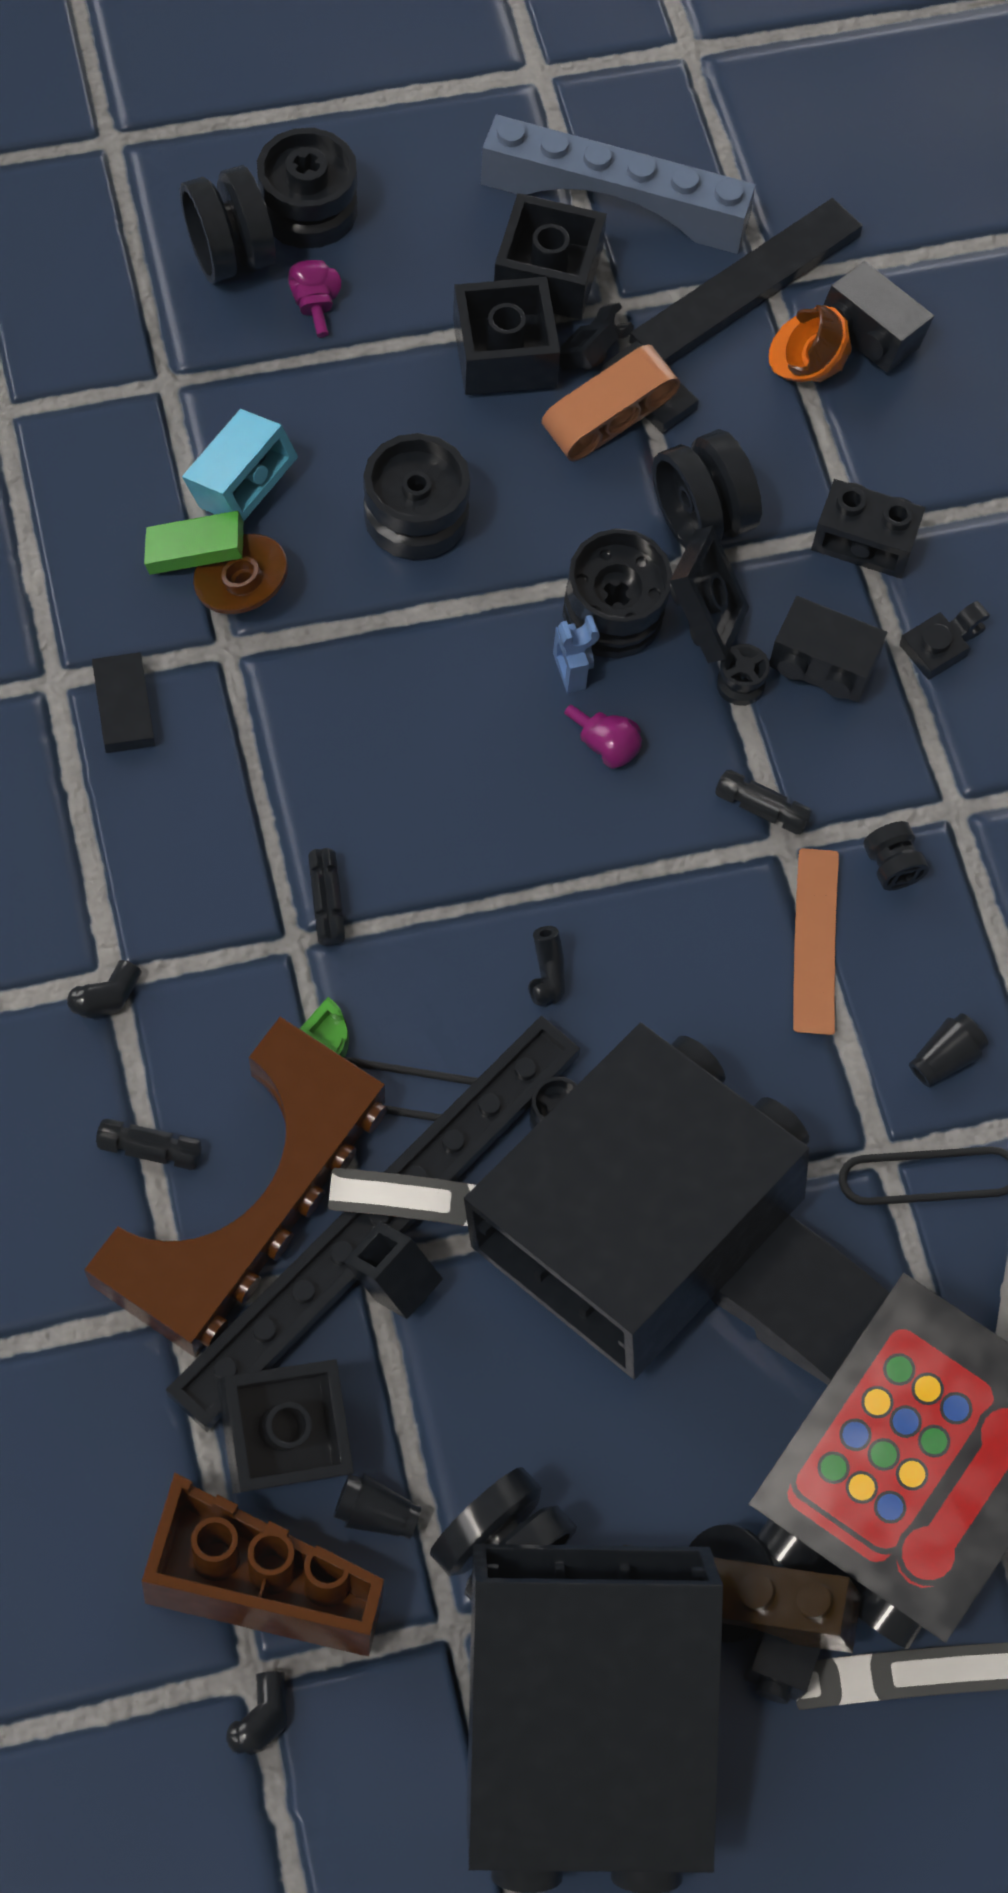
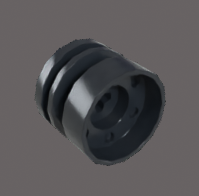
[562,528,673,659]

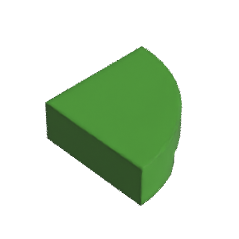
[300,997,349,1058]

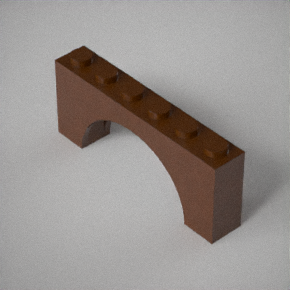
[84,1017,388,1358]

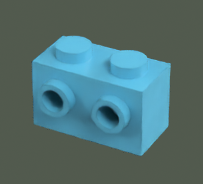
[182,408,298,521]

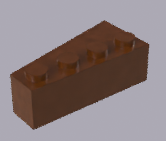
[142,1472,384,1657]

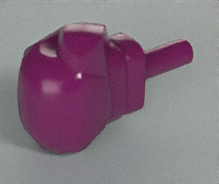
[288,260,341,338]
[564,704,642,769]

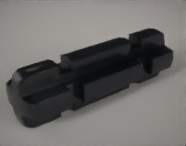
[715,770,812,834]
[308,848,345,946]
[96,1119,202,1170]

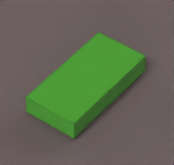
[144,510,244,575]

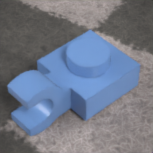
[553,615,600,694]

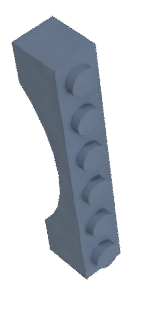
[481,114,756,254]

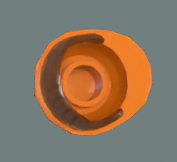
[769,305,852,382]

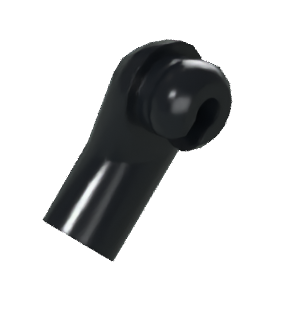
[528,926,565,1006]
[67,960,142,1018]
[226,1671,287,1755]

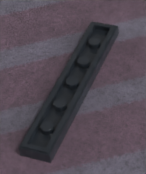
[629,198,863,366]

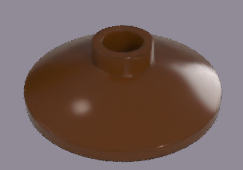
[193,534,288,614]

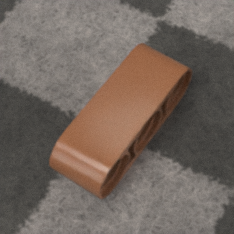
[542,345,680,461]

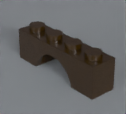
[623,1544,862,1653]

